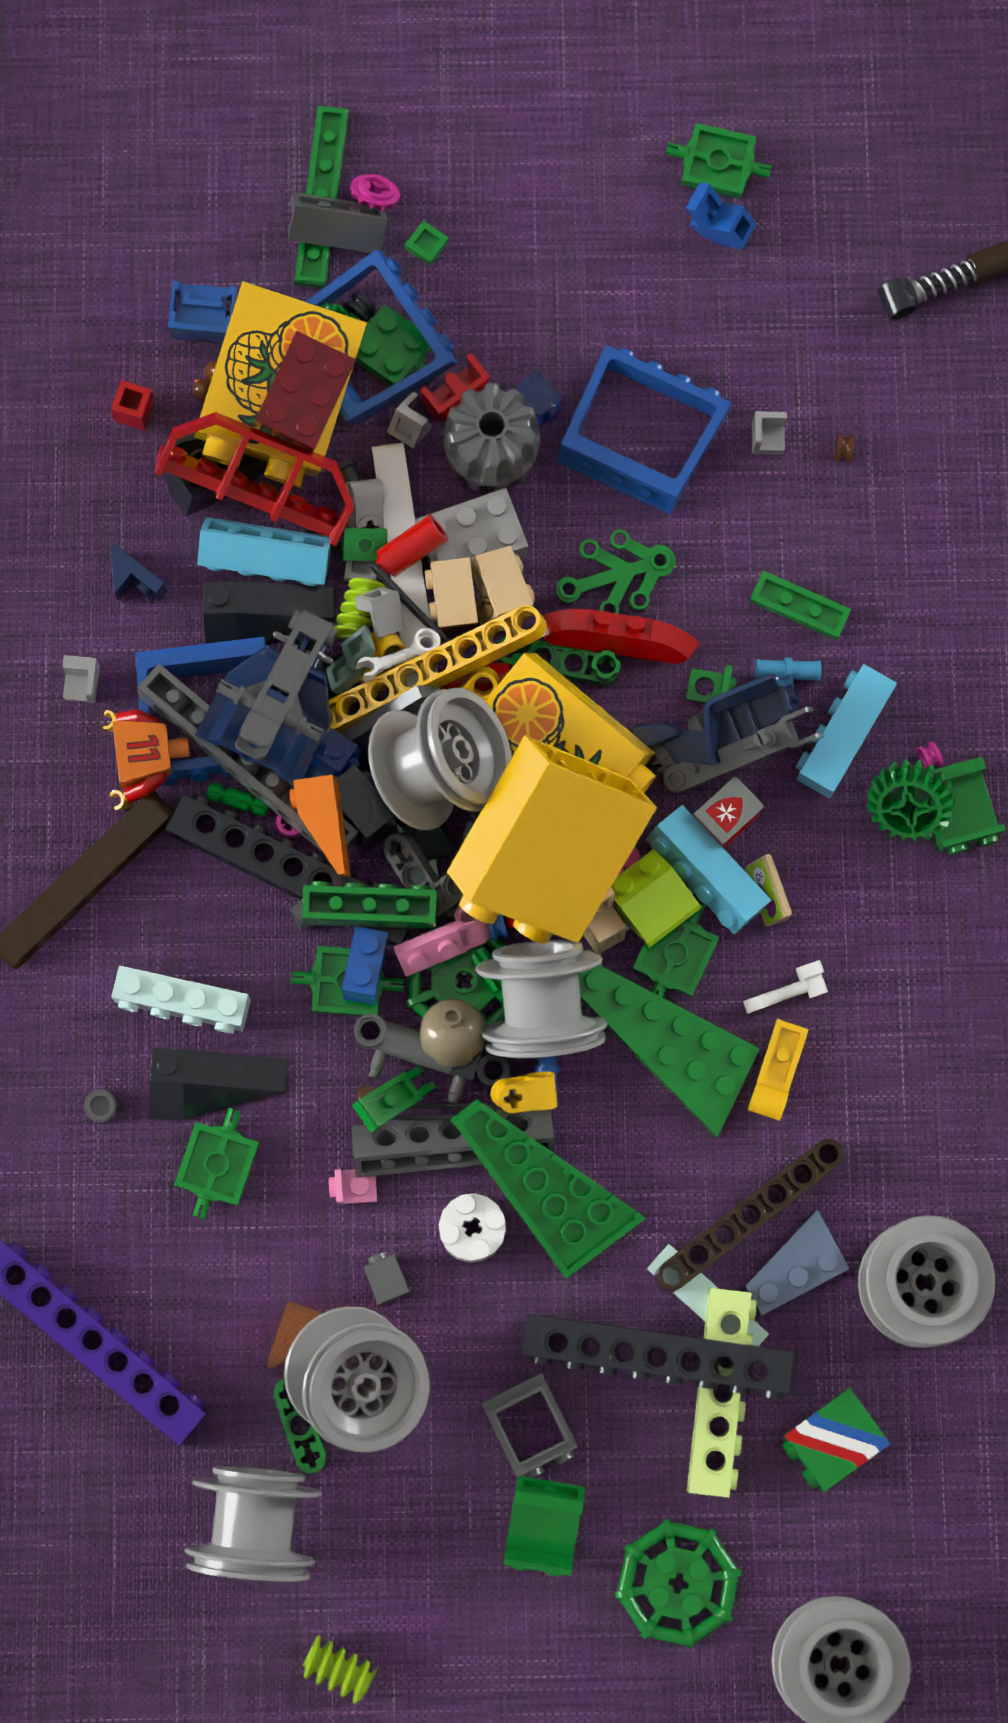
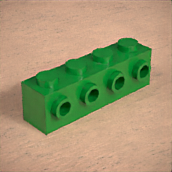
[302,881,437,929]

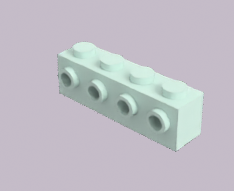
[111,965,251,1034]

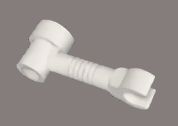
[356,628,441,682]
[743,960,828,1014]

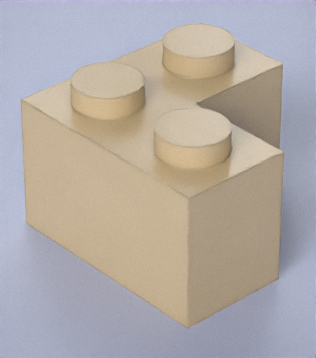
[471,546,534,626]
[425,557,478,629]

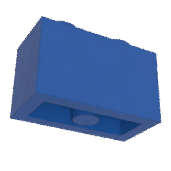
[342,926,388,1005]

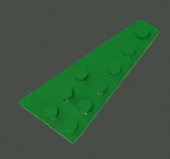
[578,965,760,1137]
[450,1099,646,1278]

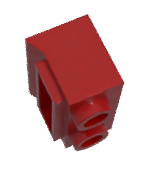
[420,353,490,422]

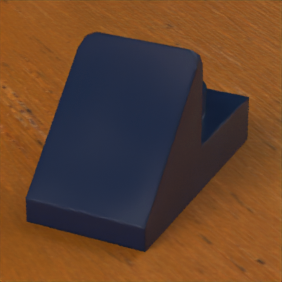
[110,544,167,601]

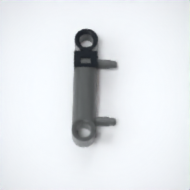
[354,1014,510,1105]

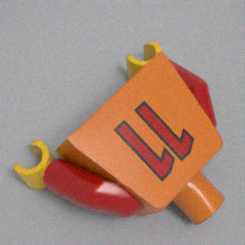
[103,709,190,810]

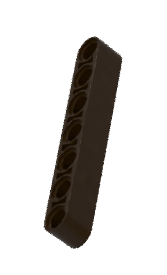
[0,791,175,970]
[654,1139,844,1293]

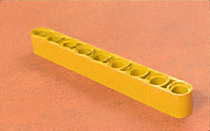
[320,605,547,746]

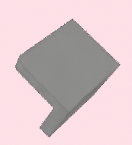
[387,392,432,449]
[752,412,787,455]
[355,587,406,637]
[62,655,100,703]

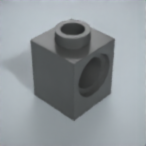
[363,1251,410,1306]

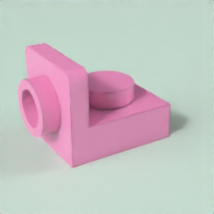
[329,1169,377,1205]

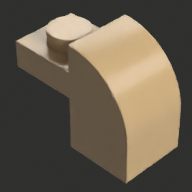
[583,888,627,954]

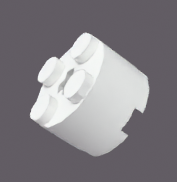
[439,1193,506,1263]

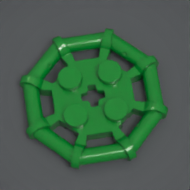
[406,924,506,1027]
[615,1519,742,1649]

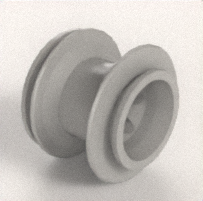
[368,688,512,830]
[475,940,608,1058]
[858,1215,995,1348]
[284,1306,430,1452]
[185,1466,322,1582]
[771,1596,911,1723]

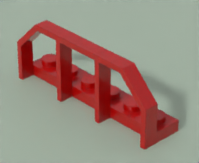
[155,412,354,546]

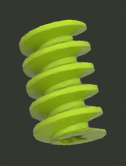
[334,578,389,642]
[303,1635,379,1704]

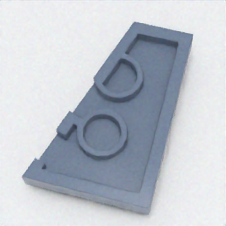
[745,1210,849,1316]

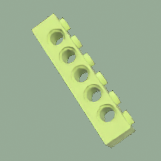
[687,1288,756,1498]

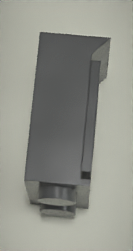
[481,1373,578,1478]

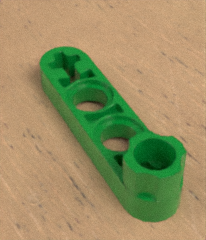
[498,636,620,686]

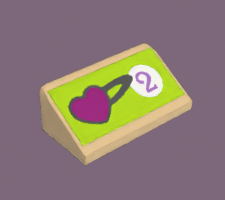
[745,854,792,927]

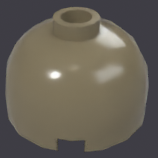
[420,999,486,1067]

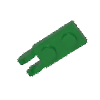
[352,1065,436,1132]

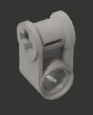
[346,479,384,528]

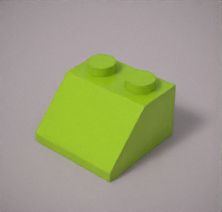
[611,849,701,948]

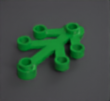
[555,529,676,614]

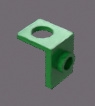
[340,526,387,561]
[686,665,736,703]

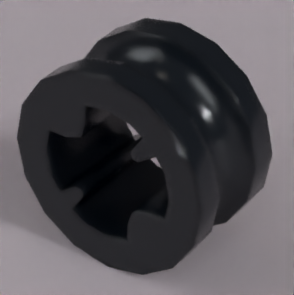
[344,292,376,322]

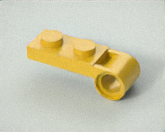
[748,1019,809,1121]

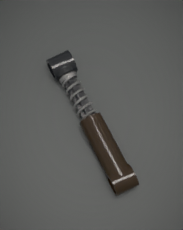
[877,240,1008,321]

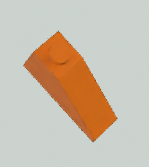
[290,775,351,877]

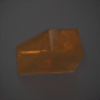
[266,1301,323,1369]

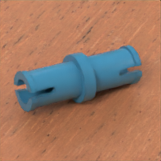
[754,657,821,682]

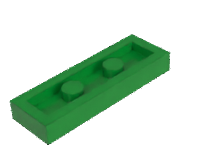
[749,571,851,640]

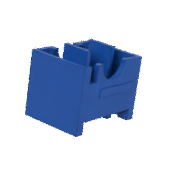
[168,281,238,344]

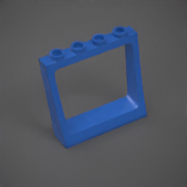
[305,249,458,424]
[557,345,732,515]
[135,637,266,786]

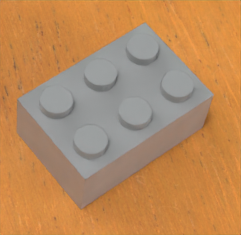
[415,488,528,567]

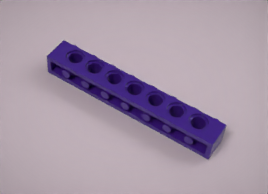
[0,1241,208,1446]

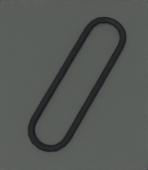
[369,562,448,644]
[392,1103,496,1120]

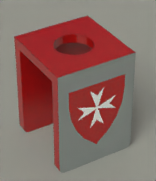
[693,777,763,849]

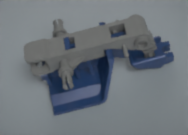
[195,609,338,784]
[629,674,824,792]

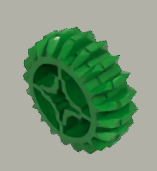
[867,758,956,844]

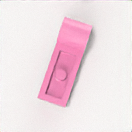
[393,906,491,977]

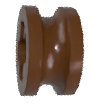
[834,433,854,463]

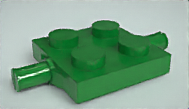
[665,123,772,199]
[348,304,436,386]
[632,902,720,998]
[291,946,404,1016]
[174,1108,260,1220]

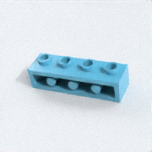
[197,517,332,586]
[795,664,897,799]
[646,805,771,935]

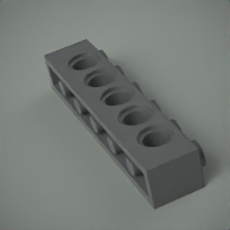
[351,1109,555,1178]

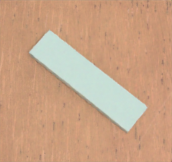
[647,1244,769,1346]

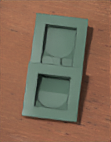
[326,625,376,695]

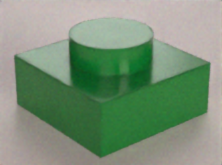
[405,220,449,266]

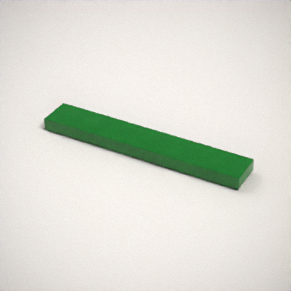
[294,106,349,289]

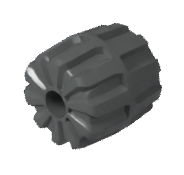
[444,383,540,493]

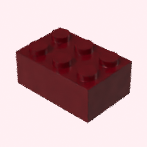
[253,331,356,452]

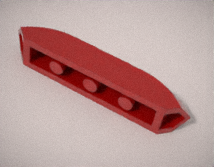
[542,608,700,664]

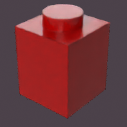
[111,380,155,431]

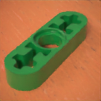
[274,1379,326,1473]

